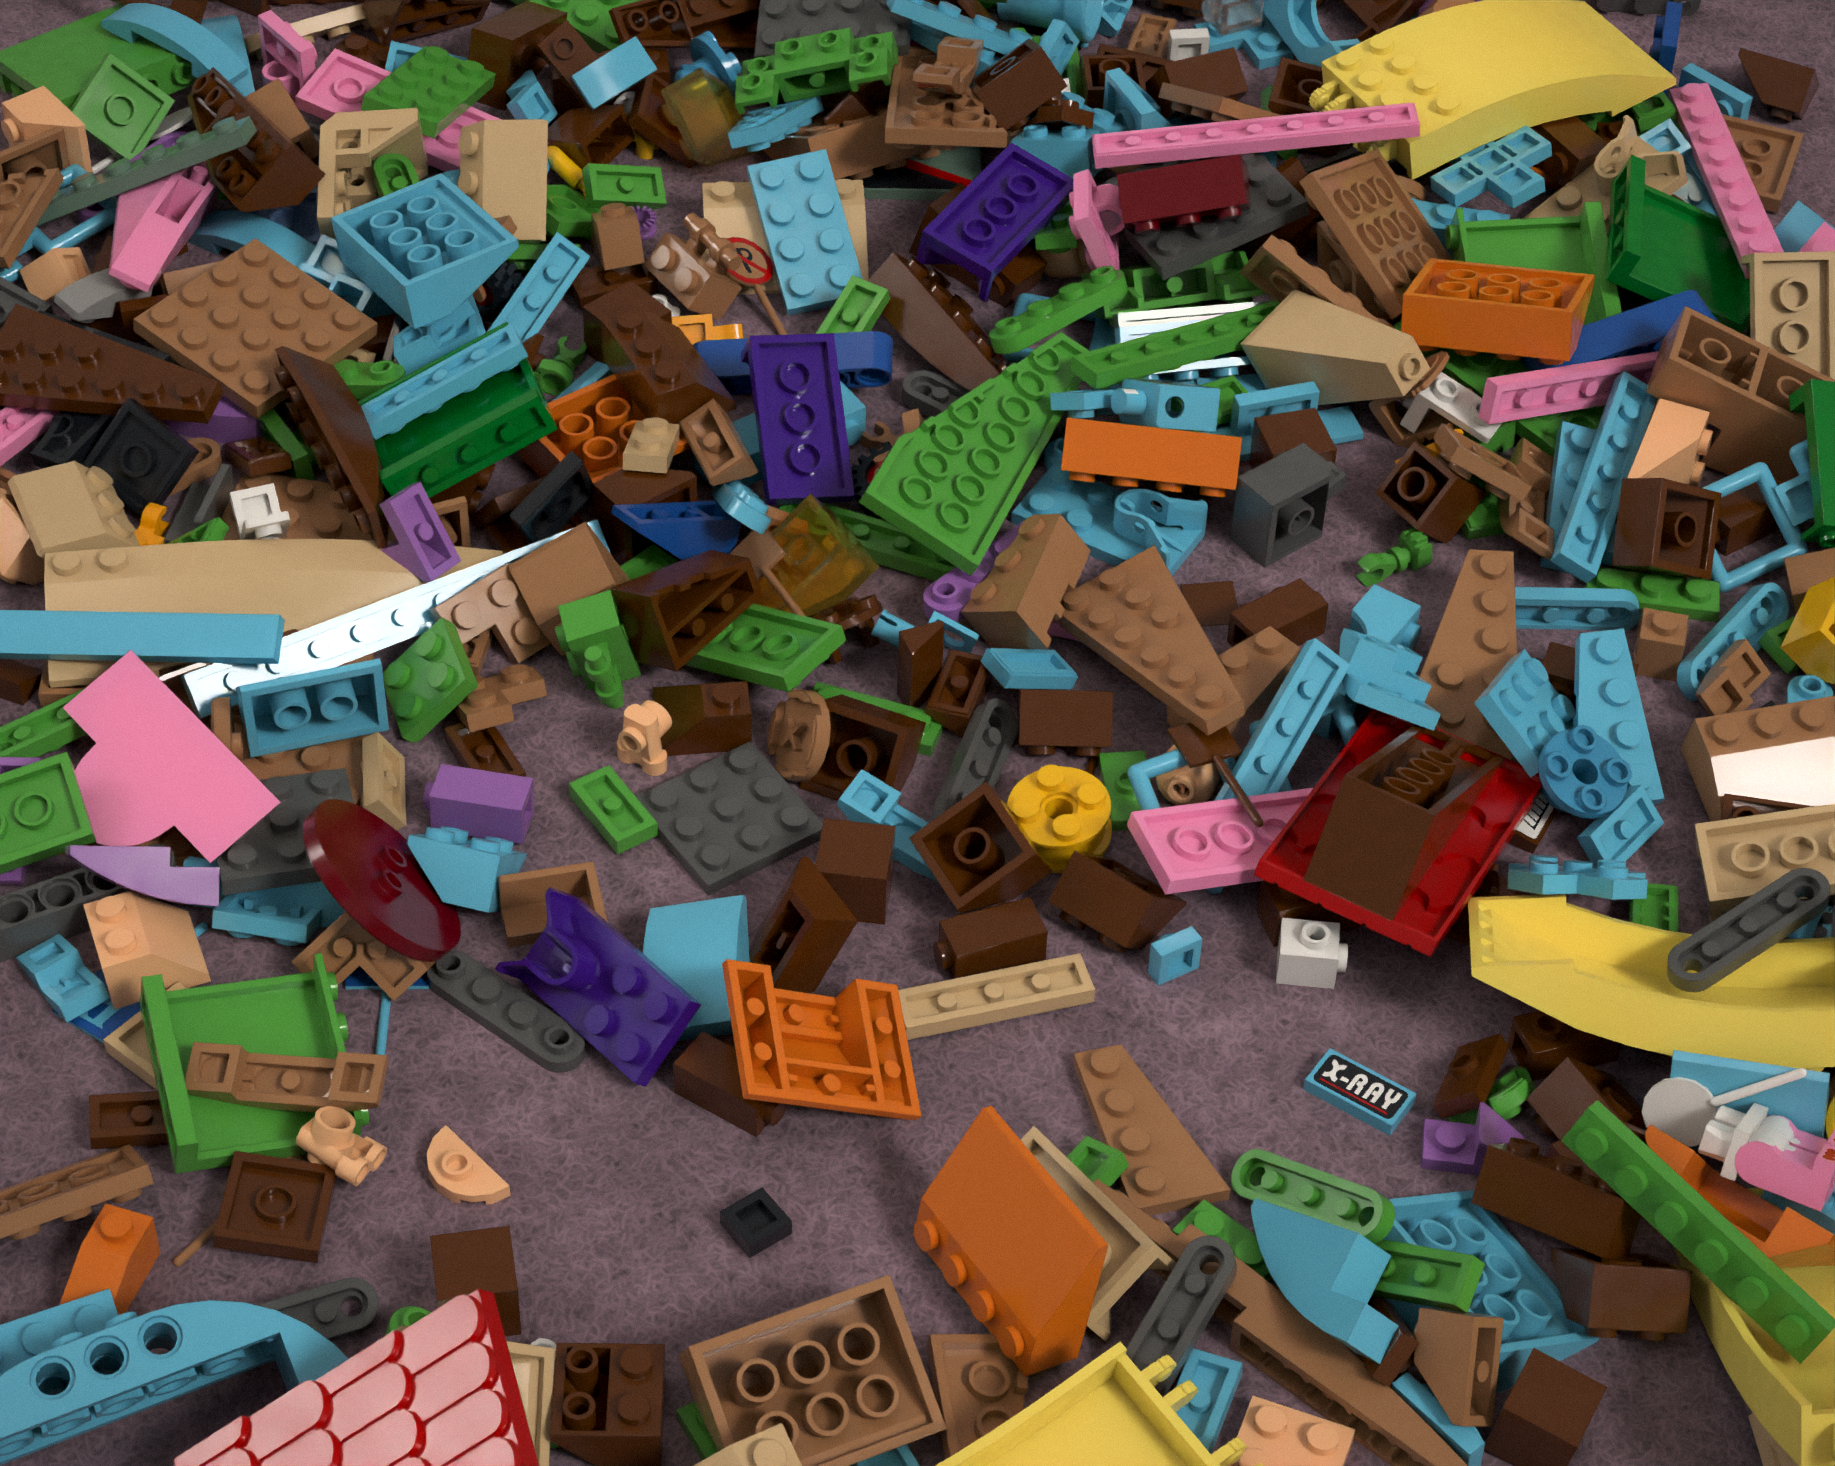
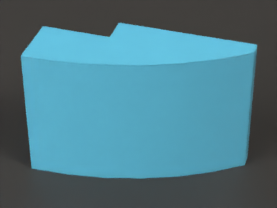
[643,895,750,1041]

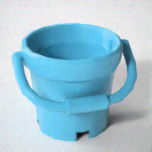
[997,0,1105,48]

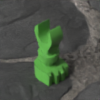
[534,336,587,396]
[1356,527,1433,587]

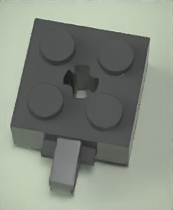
[1230,443,1347,568]

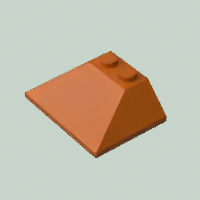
[722,959,921,1120]
[1644,1125,1835,1267]

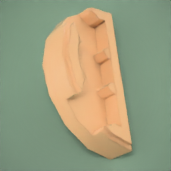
[427,1125,511,1205]

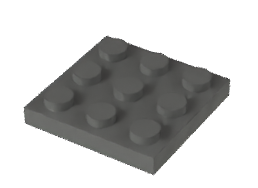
[636,742,823,896]
[216,768,354,895]

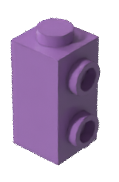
[423,764,535,844]

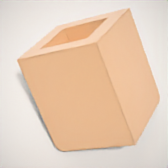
[19,247,91,302]

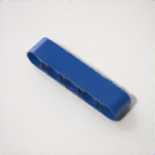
[1522,290,1718,371]
[693,331,893,395]

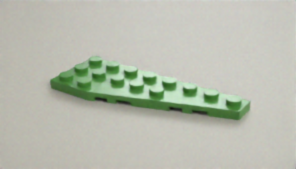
[859,332,1089,576]

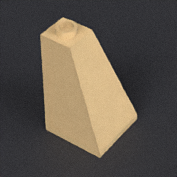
[1240,290,1431,405]

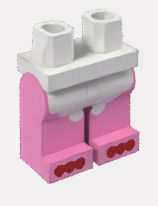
[1698,1103,1835,1212]

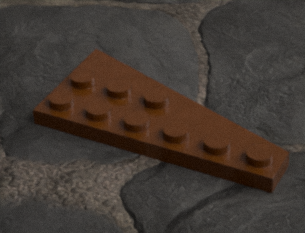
[0,304,223,424]

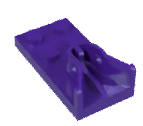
[916,143,1073,302]
[741,333,855,505]
[495,887,701,1087]

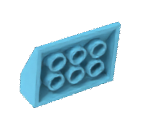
[331,173,519,330]
[1384,1190,1600,1393]

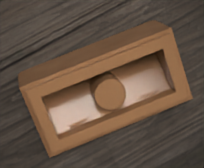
[678,399,758,486]

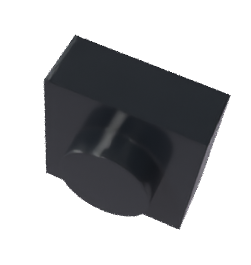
[720,1187,792,1258]

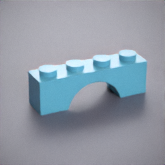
[1255,0,1361,67]
[1313,584,1422,740]

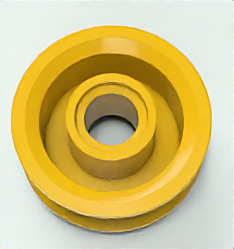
[1007,765,1112,873]

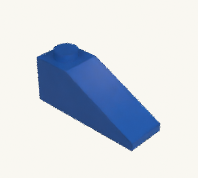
[611,501,742,560]

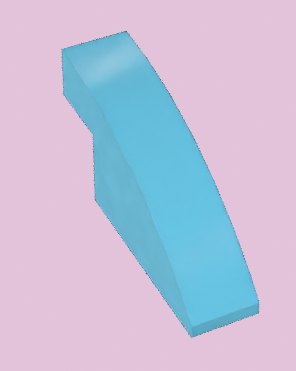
[1251,1198,1399,1364]

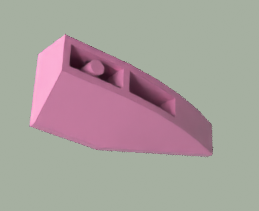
[108,161,221,293]

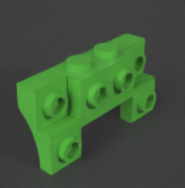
[735,27,898,115]
[1081,250,1265,325]

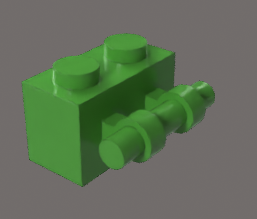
[555,590,641,709]

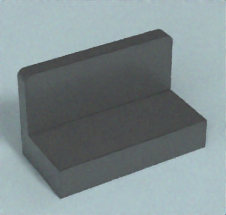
[164,463,235,544]

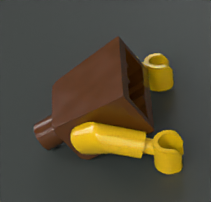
[547,104,659,198]

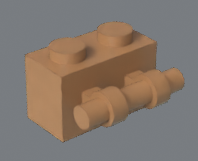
[644,213,742,320]

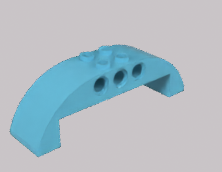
[0,1300,349,1465]

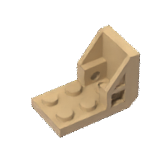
[317,108,428,240]

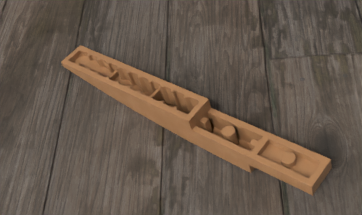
[1093,1179,1468,1466]

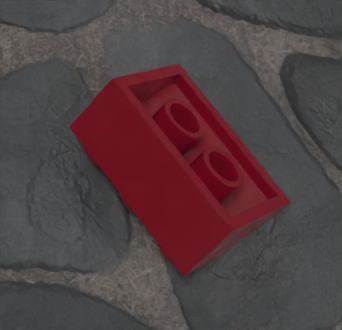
[1117,154,1251,234]

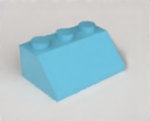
[236,658,389,758]
[1670,1050,1830,1150]

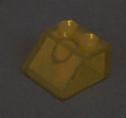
[661,67,759,167]

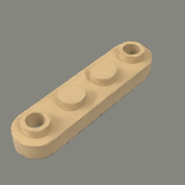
[244,3,372,60]

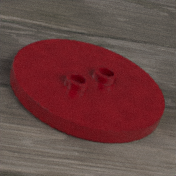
[303,799,461,962]

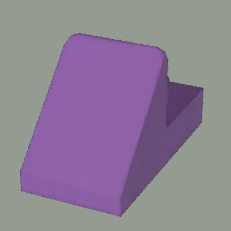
[379,482,461,583]
[1421,1102,1524,1175]

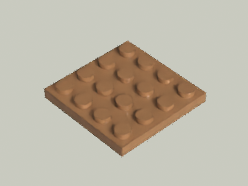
[1299,149,1453,320]
[133,238,377,419]

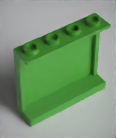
[0,4,198,110]
[1445,201,1622,326]
[140,953,369,1174]

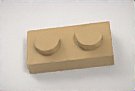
[623,418,680,474]
[360,731,406,830]

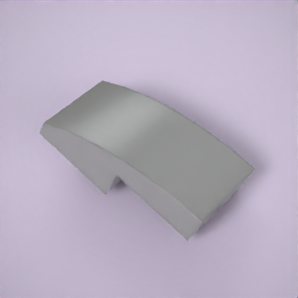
[54,268,153,323]

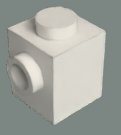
[1276,918,1348,989]

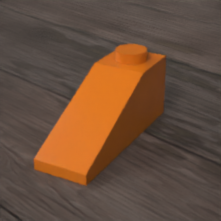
[59,1203,160,1315]

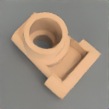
[617,700,672,776]
[296,1106,387,1186]

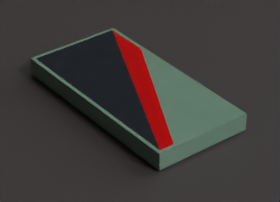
[841,146,981,200]

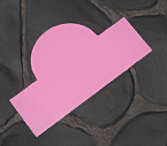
[63,650,281,863]

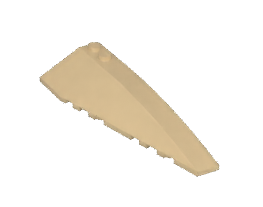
[44,539,503,688]

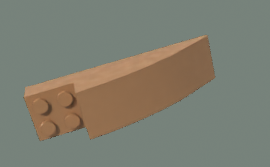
[1646,306,1835,482]

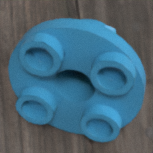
[674,30,742,107]
[1538,725,1632,819]

